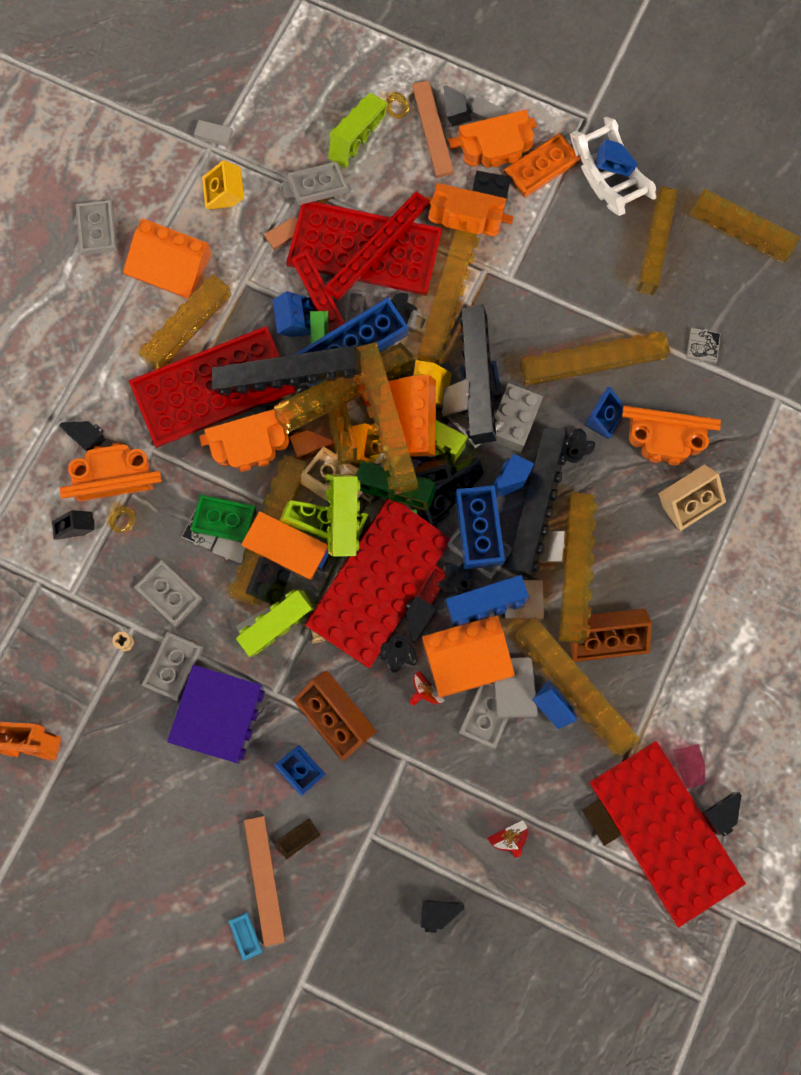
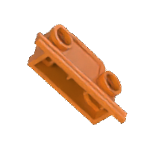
[448,109,537,168]
[424,183,514,236]
[622,406,721,465]
[199,409,295,472]
[60,443,162,502]
[0,722,62,761]

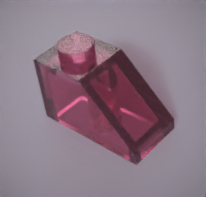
[673,744,705,789]

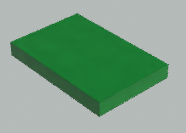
[190,494,256,543]

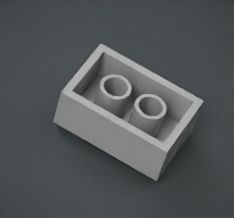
[493,383,543,453]

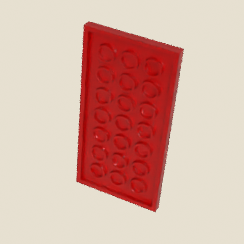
[286,201,442,296]
[128,326,295,448]
[304,499,451,669]
[588,741,746,928]

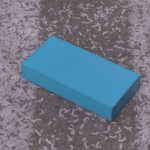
[228,912,263,961]

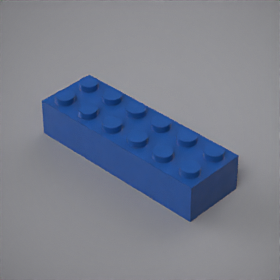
[294,297,409,393]

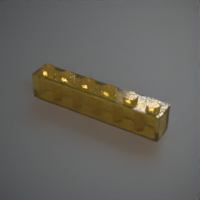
[636,186,678,295]
[690,188,800,262]
[139,274,232,370]

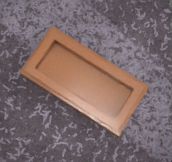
[264,217,297,251]

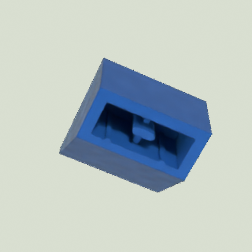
[273,291,316,337]
[494,454,534,498]

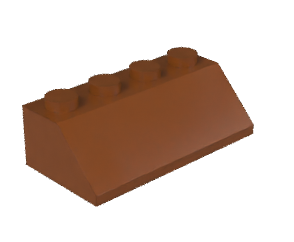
[568,609,652,662]
[293,670,377,761]

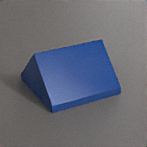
[585,386,625,439]
[532,680,577,729]
[274,745,326,796]

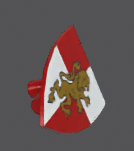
[409,671,445,706]
[487,820,529,858]

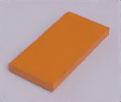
[504,133,581,198]
[241,511,328,580]

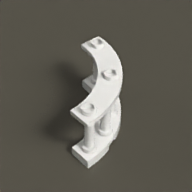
[570,117,656,216]

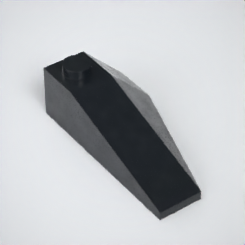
[415,457,484,526]

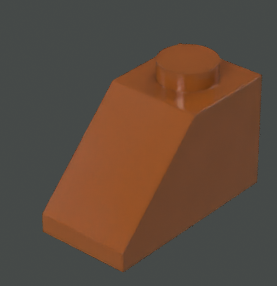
[290,430,334,462]

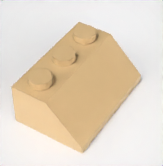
[300,446,362,502]
[658,465,726,531]

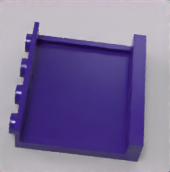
[167,665,265,764]

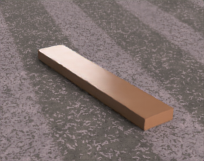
[412,81,454,178]
[244,816,285,947]

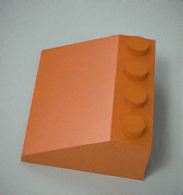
[123,218,212,300]
[380,375,436,457]
[422,615,515,698]

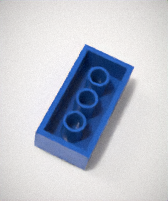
[455,485,505,570]
[446,575,529,627]

